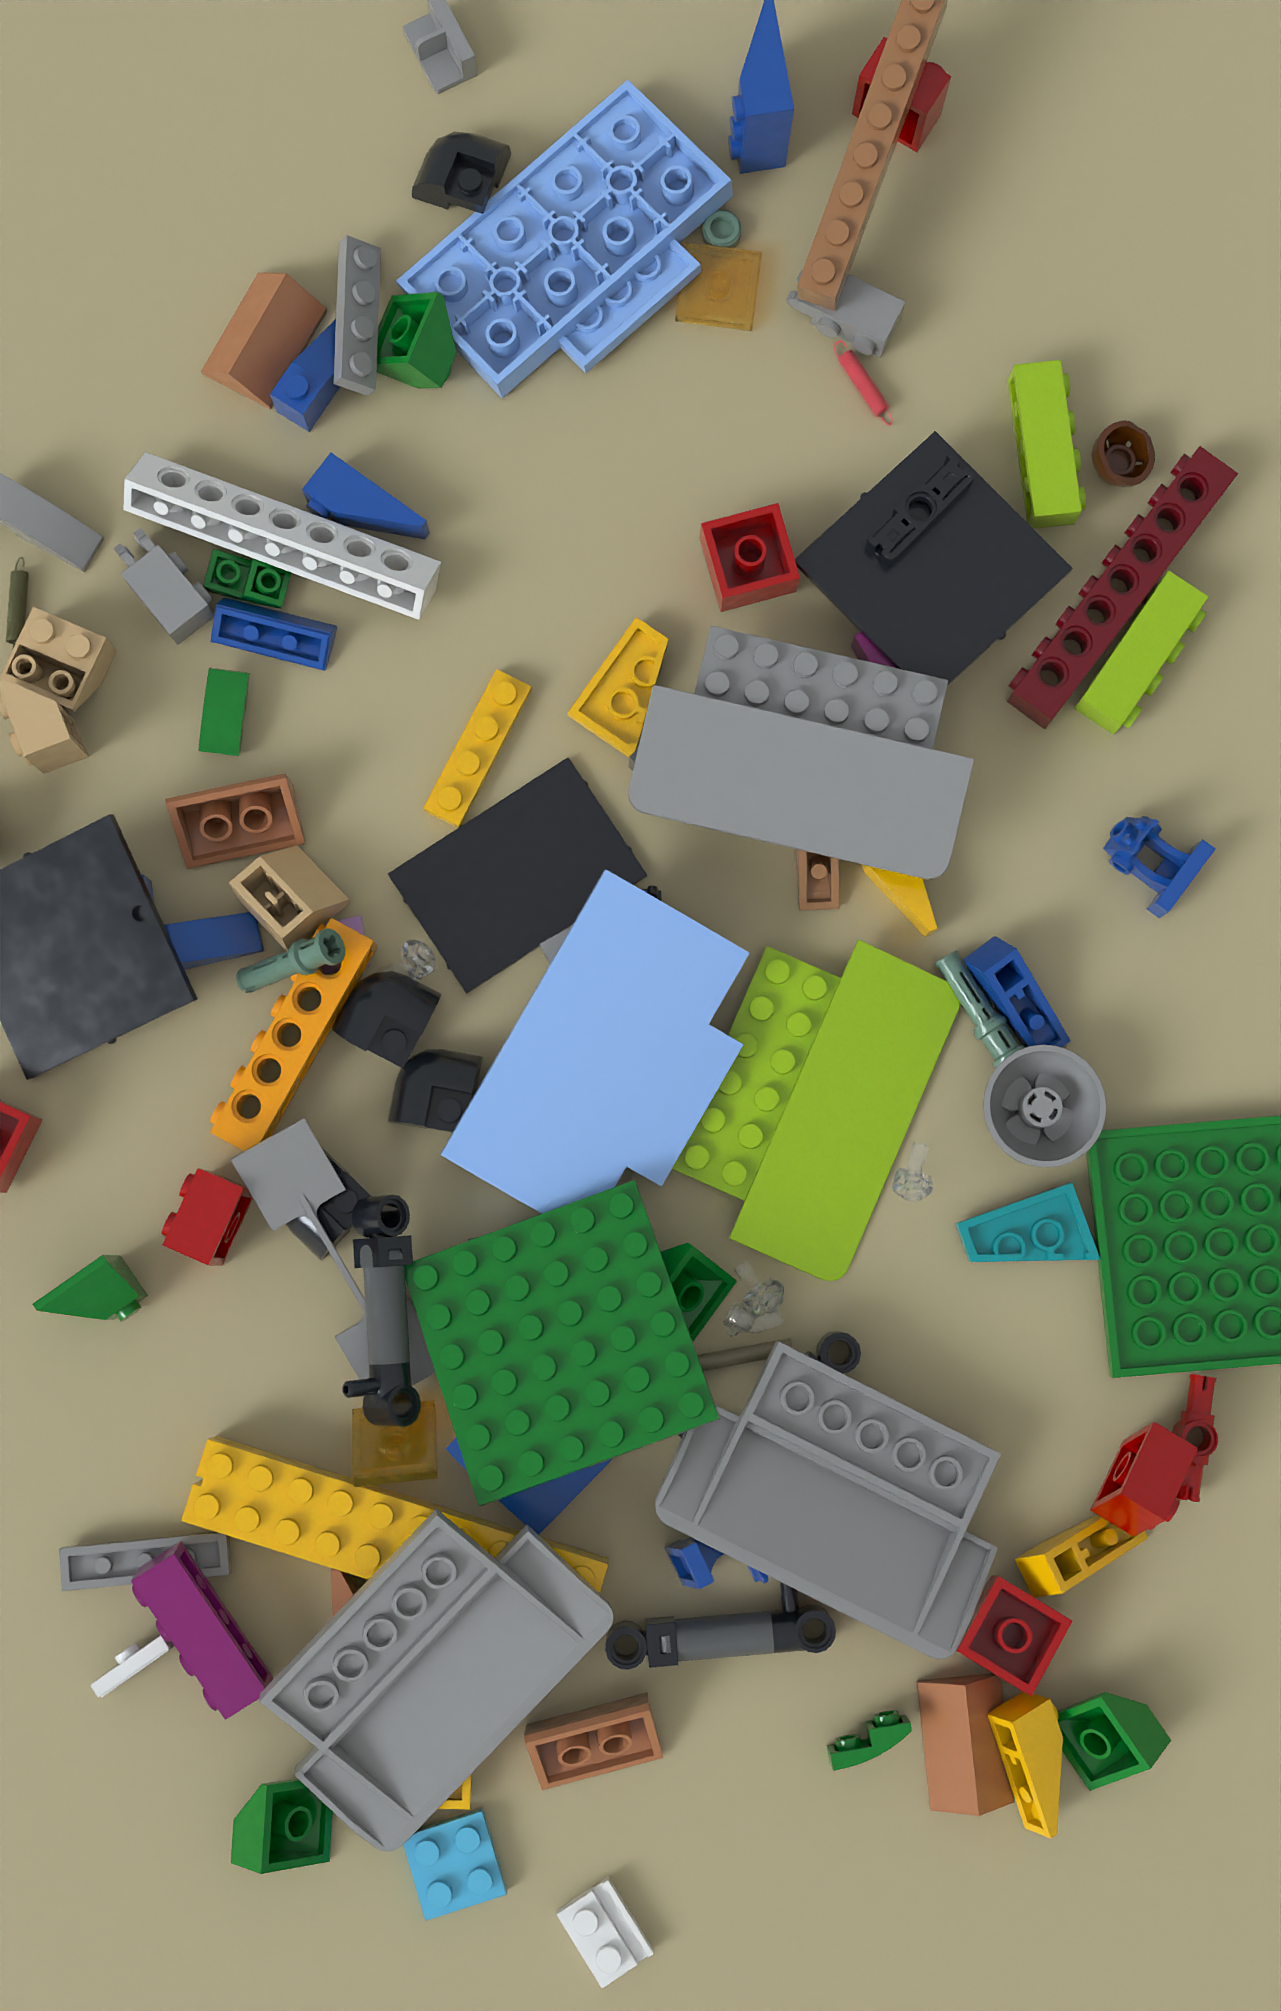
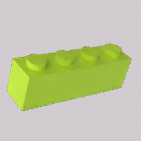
[1008,360,1086,529]
[1074,571,1209,735]

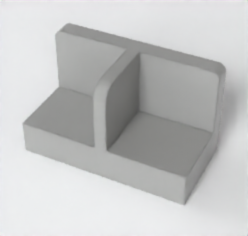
[403,0,477,94]

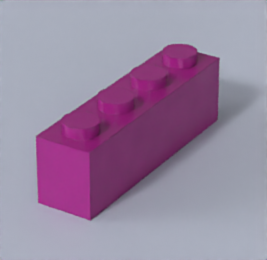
[131,1541,274,1720]

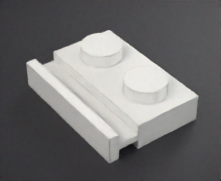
[556,1876,654,1988]

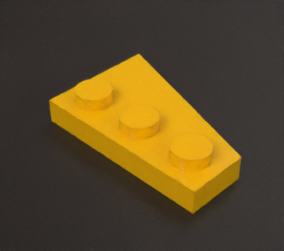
[568,617,669,758]

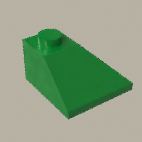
[376,292,457,389]
[661,1242,737,1342]
[32,1255,148,1322]
[1057,1692,1171,1791]
[231,1778,333,1874]

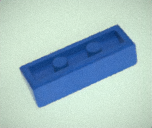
[210,598,337,671]

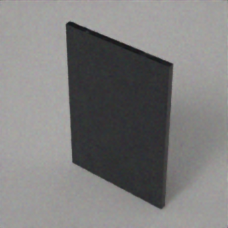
[388,757,647,994]

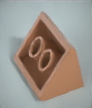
[201,273,327,410]
[165,773,305,869]
[917,1673,1014,1816]
[524,1692,663,1790]

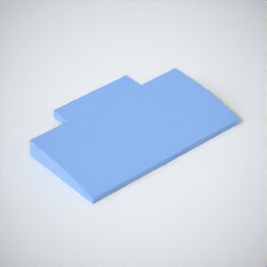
[396,80,733,398]
[440,869,750,1214]

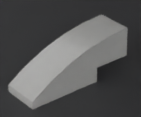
[0,473,104,572]

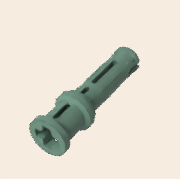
[236,928,345,993]
[935,950,1025,1069]

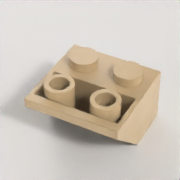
[0,607,117,712]
[0,678,89,774]
[229,845,350,951]

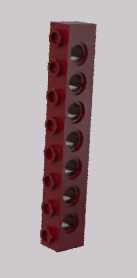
[1007,446,1238,729]

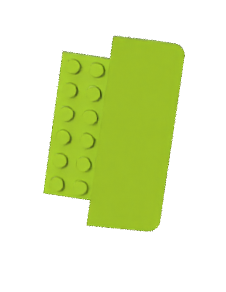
[672,939,960,1281]

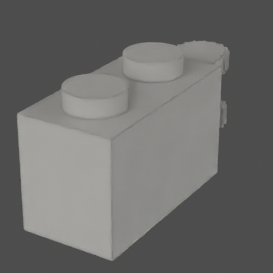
[786,270,905,357]
[113,528,214,645]

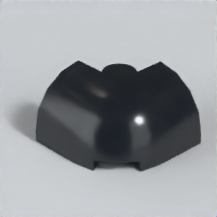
[412,131,511,214]
[332,971,441,1068]
[388,1049,483,1133]
[286,1148,371,1261]

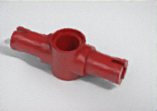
[1172,1374,1218,1502]

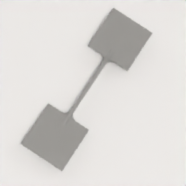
[231,1118,435,1386]

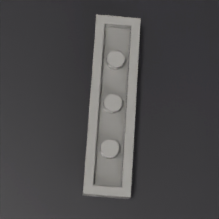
[333,235,381,396]
[59,1532,232,1591]

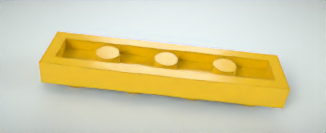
[423,669,532,828]

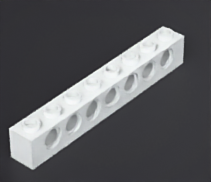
[123,452,441,620]

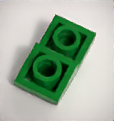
[203,549,292,609]
[198,668,250,756]
[827,1710,912,1771]

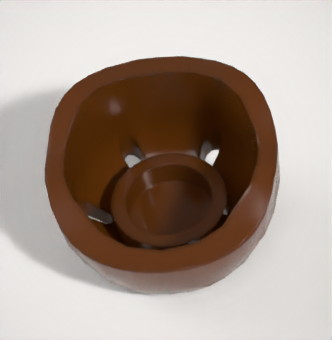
[1092,420,1155,487]

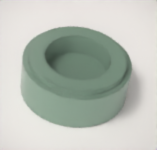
[702,210,741,253]

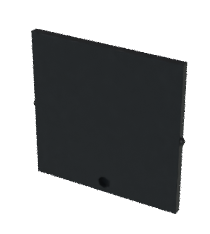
[795,431,1073,686]
[0,814,198,1080]

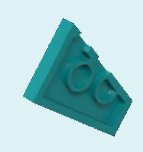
[955,1182,1100,1262]

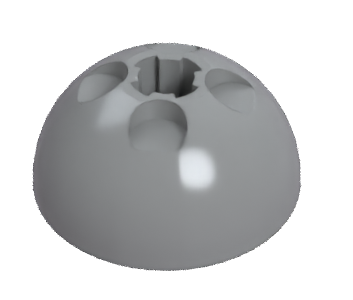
[983,1045,1106,1167]

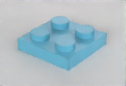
[403,1808,507,1921]

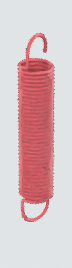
[834,340,893,426]

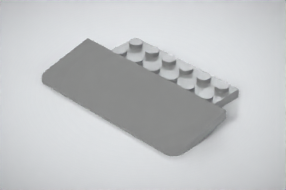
[628,626,974,880]
[655,1341,1001,1659]
[259,1509,614,1851]

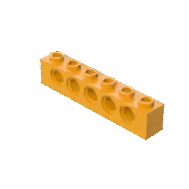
[210,918,378,1151]

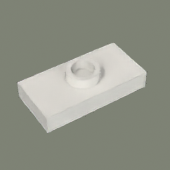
[90,1635,174,1698]

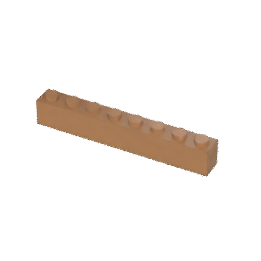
[797,0,948,311]

